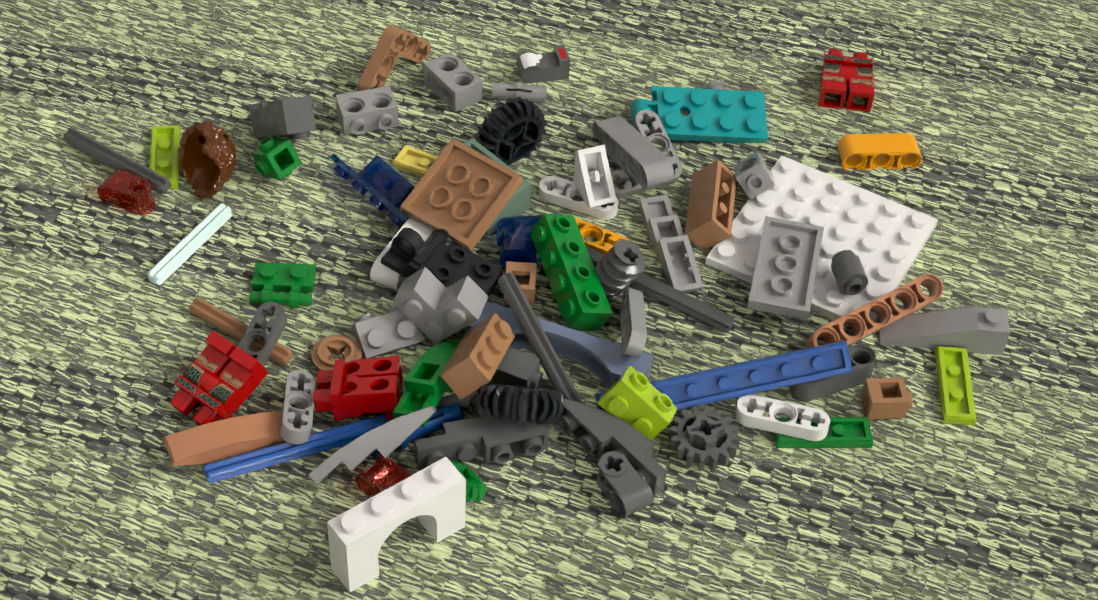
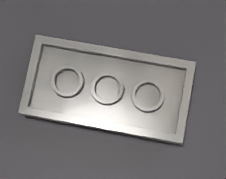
[747,216,824,320]

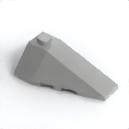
[878,305,1010,355]

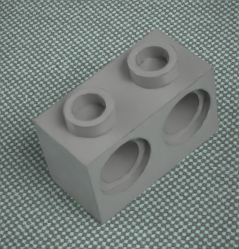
[424,52,483,112]
[336,86,398,136]

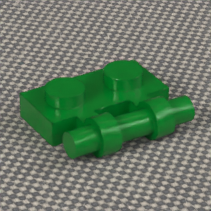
[249,262,316,309]

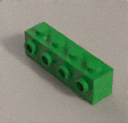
[530,213,613,331]

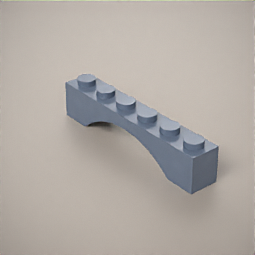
[464,301,654,389]

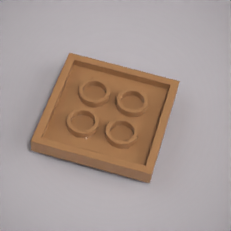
[400,138,524,251]

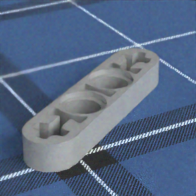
[619,287,647,358]

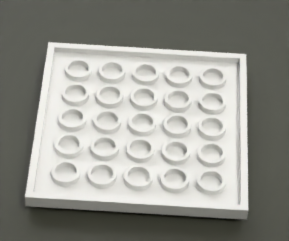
[705,156,938,327]

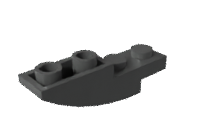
[558,399,667,496]
[414,418,549,470]

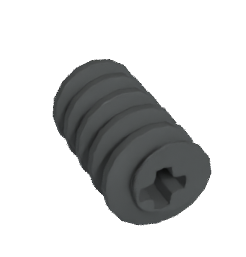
[595,239,645,303]

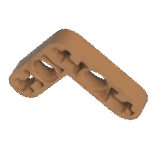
[356,24,431,91]

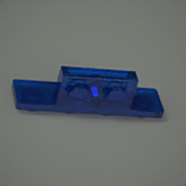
[330,153,415,228]

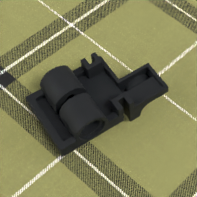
[381,228,504,295]

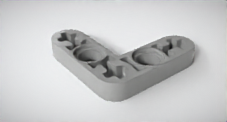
[611,109,682,199]

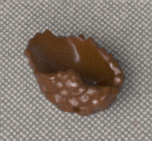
[177,121,236,199]

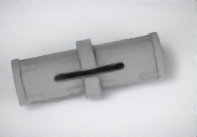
[491,82,547,103]

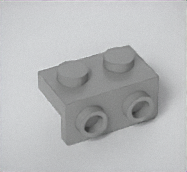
[351,305,425,359]

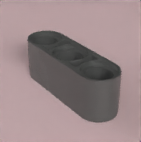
[789,344,876,402]

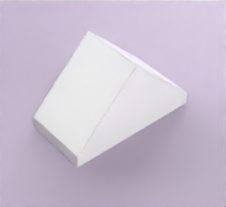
[573,145,617,208]

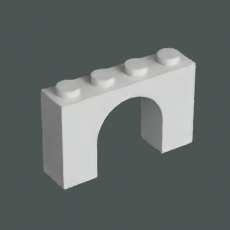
[327,457,466,592]

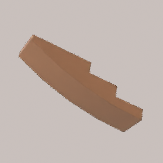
[164,411,299,466]

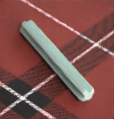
[147,203,232,285]

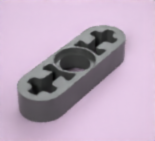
[238,302,287,367]

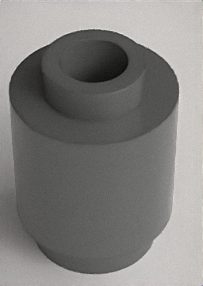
[831,250,868,295]

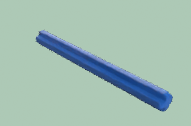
[204,414,393,483]

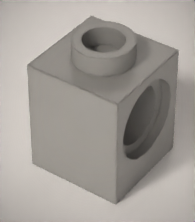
[733,151,775,200]

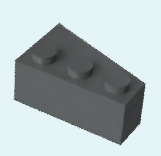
[249,96,316,139]

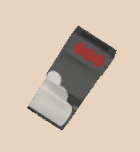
[516,45,570,84]

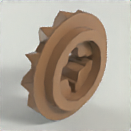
[311,335,362,371]

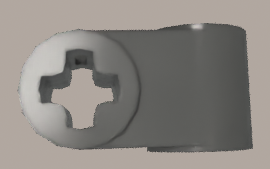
[597,451,654,518]

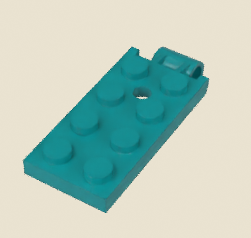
[630,86,768,143]

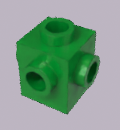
[251,136,302,180]

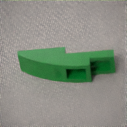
[393,341,459,427]

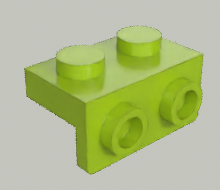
[597,366,677,441]

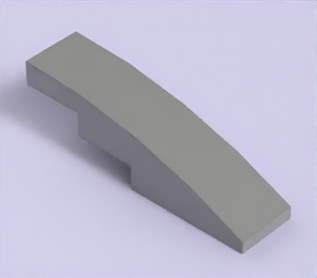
[638,194,703,293]
[308,406,437,484]

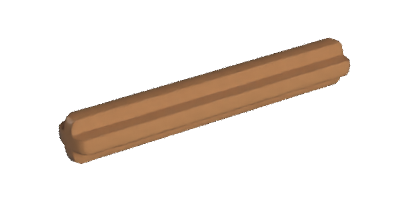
[189,298,293,366]

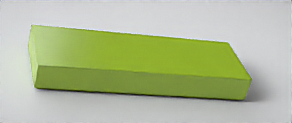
[149,125,181,190]
[934,346,976,426]

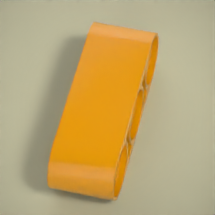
[837,133,922,170]

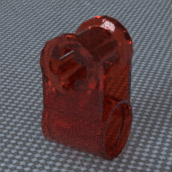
[97,169,156,215]
[355,455,412,497]

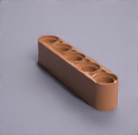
[805,274,943,348]

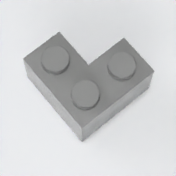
[393,267,489,344]

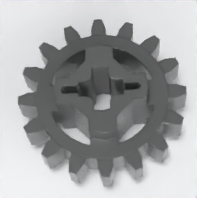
[668,405,740,470]

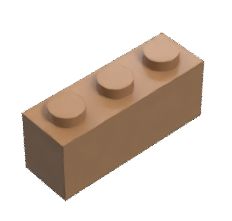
[685,159,736,250]
[440,312,515,400]

